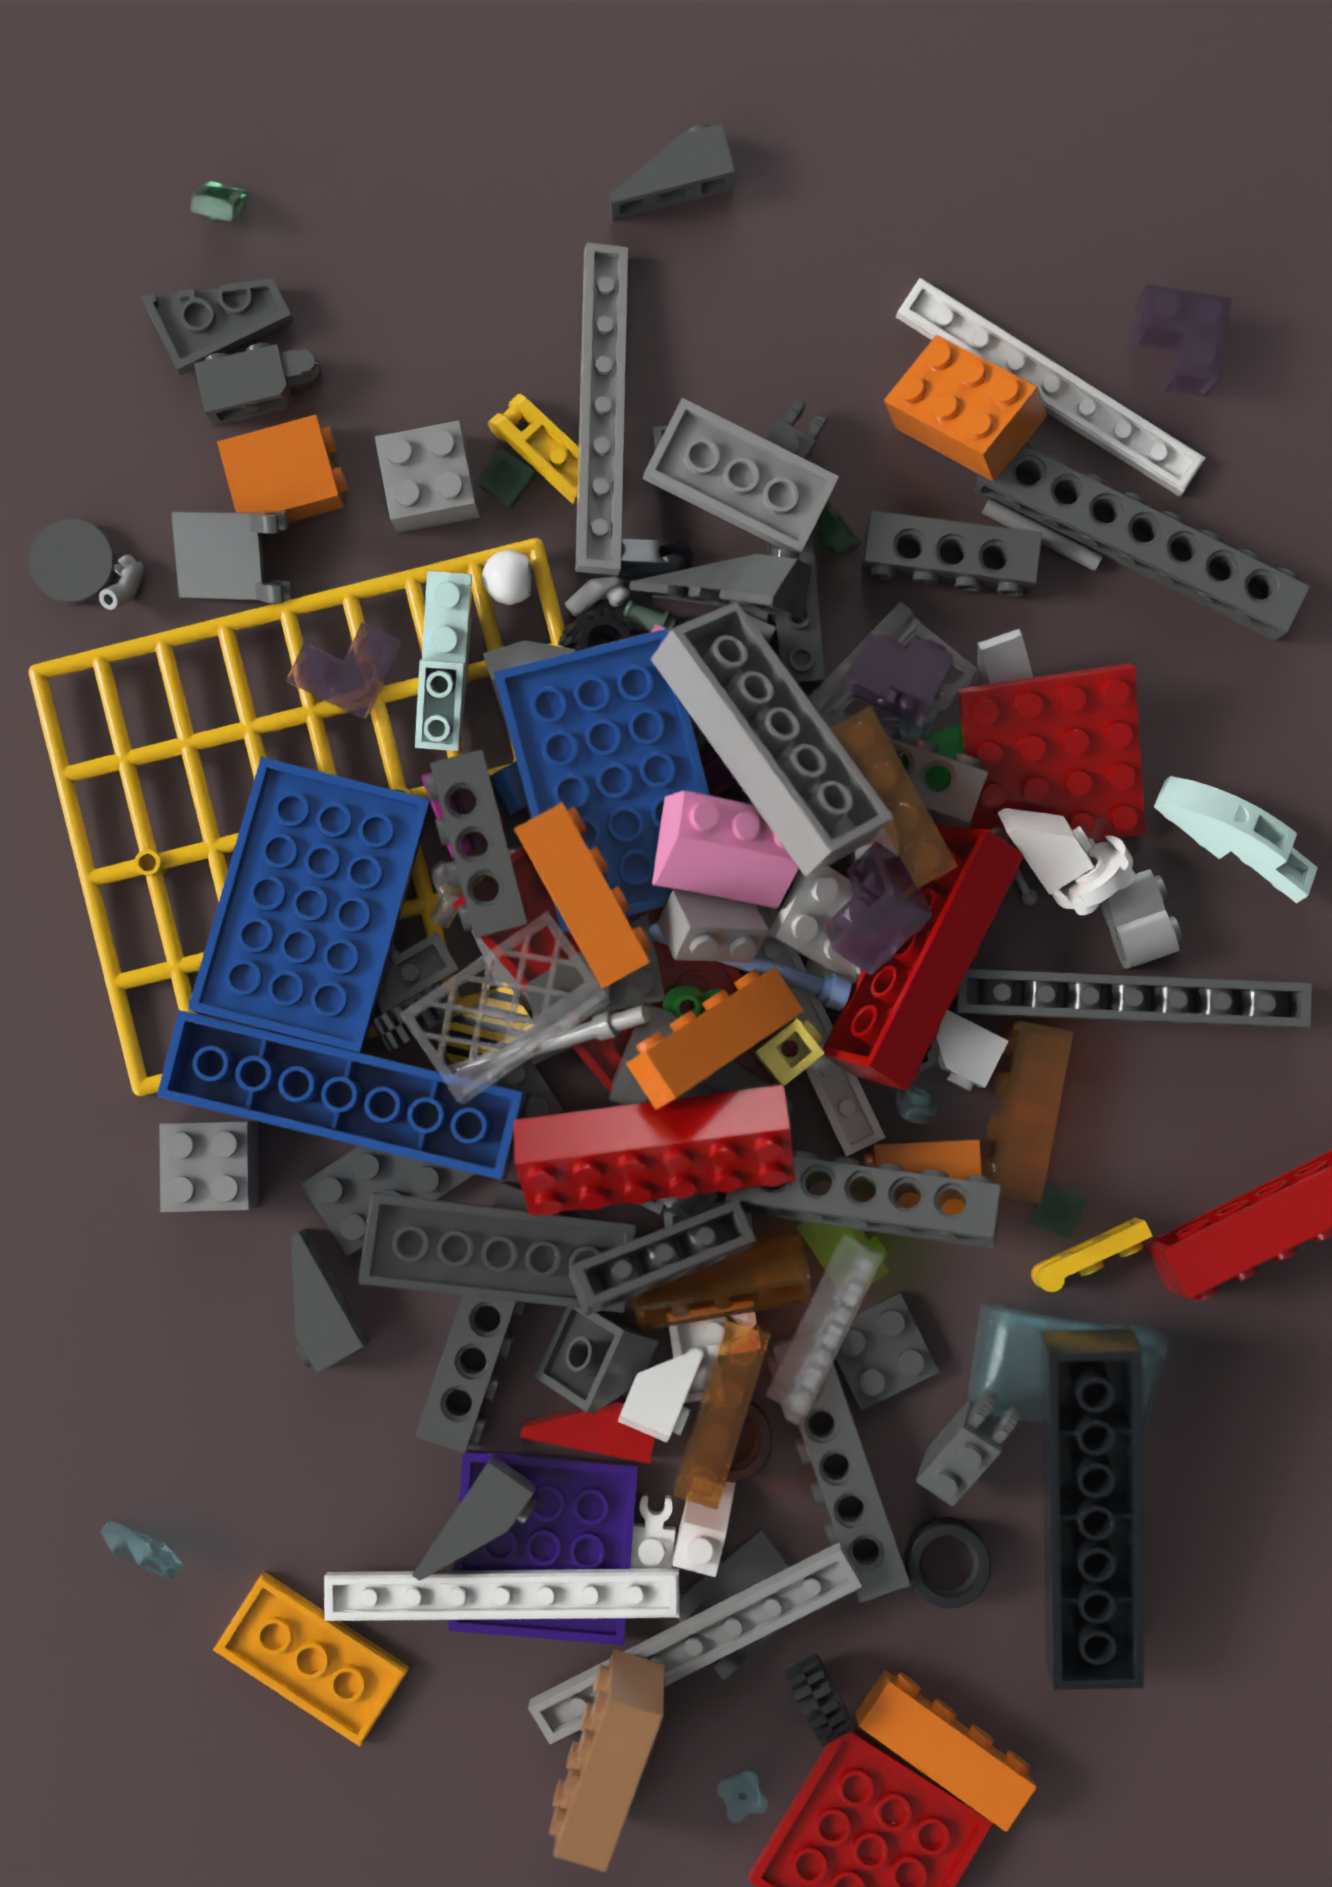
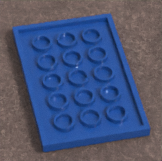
[494,629,710,933]
[188,757,431,1054]

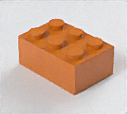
[883,335,1047,482]

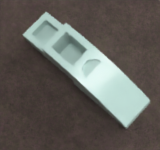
[415,571,473,751]
[1154,776,1318,903]

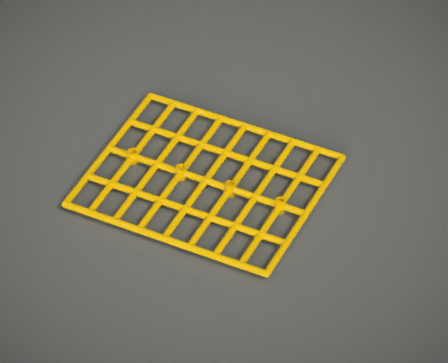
[28,538,565,1096]

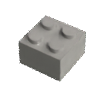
[375,420,480,533]
[159,1120,259,1212]

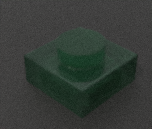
[191,180,246,223]
[476,447,536,510]
[1028,1182,1087,1240]

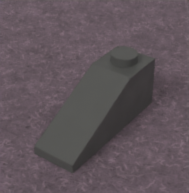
[609,124,735,220]
[291,1229,370,1374]
[412,1455,537,1581]

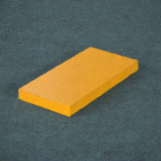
[213,1571,410,1747]

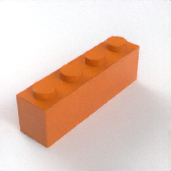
[514,802,652,989]
[626,967,804,1109]
[855,1669,1037,1832]

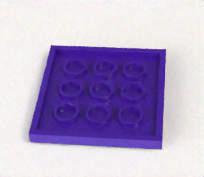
[448,1449,638,1645]

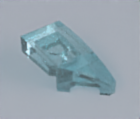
[100,1521,183,1579]

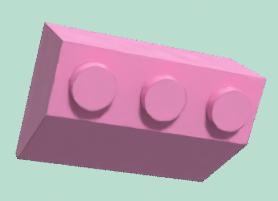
[652,791,799,909]

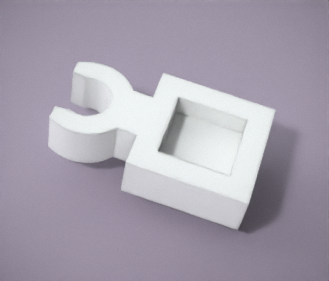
[630,1492,676,1569]

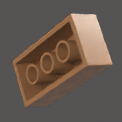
[549,1649,665,1872]

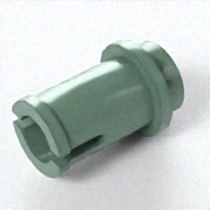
[621,600,678,634]

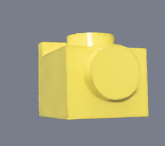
[751,1018,825,1086]

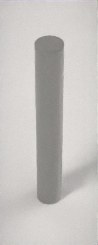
[981,498,1103,571]

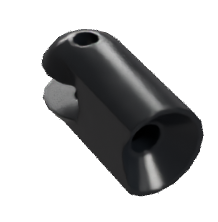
[618,539,693,580]

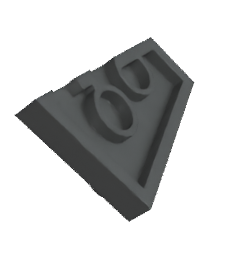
[141,277,294,375]
[526,913,665,1027]

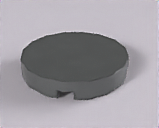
[29,519,116,605]

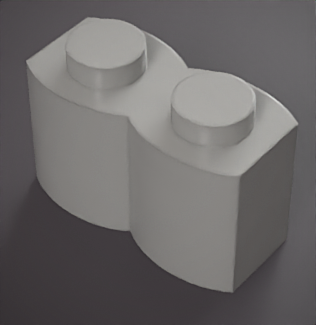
[1099,869,1182,969]

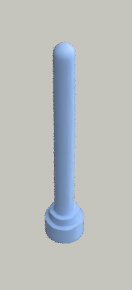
[648,923,852,1011]

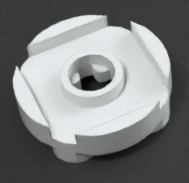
[1051,836,1136,915]

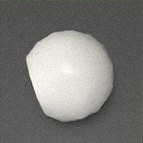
[482,549,531,605]

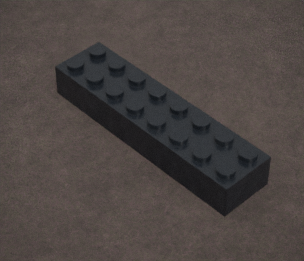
[1041,1329,1144,1690]

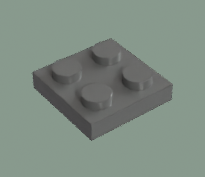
[821,1291,939,1411]

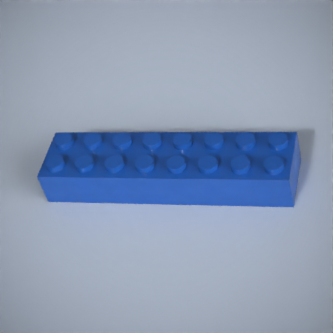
[156,1010,528,1180]

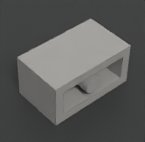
[657,890,769,963]

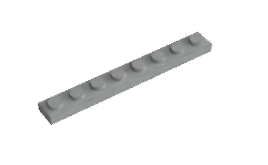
[575,243,628,575]
[528,1542,862,1744]

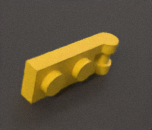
[488,394,579,505]
[1031,1217,1153,1292]

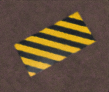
[434,982,535,1064]

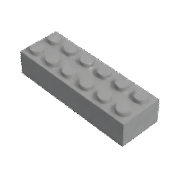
[651,601,894,877]

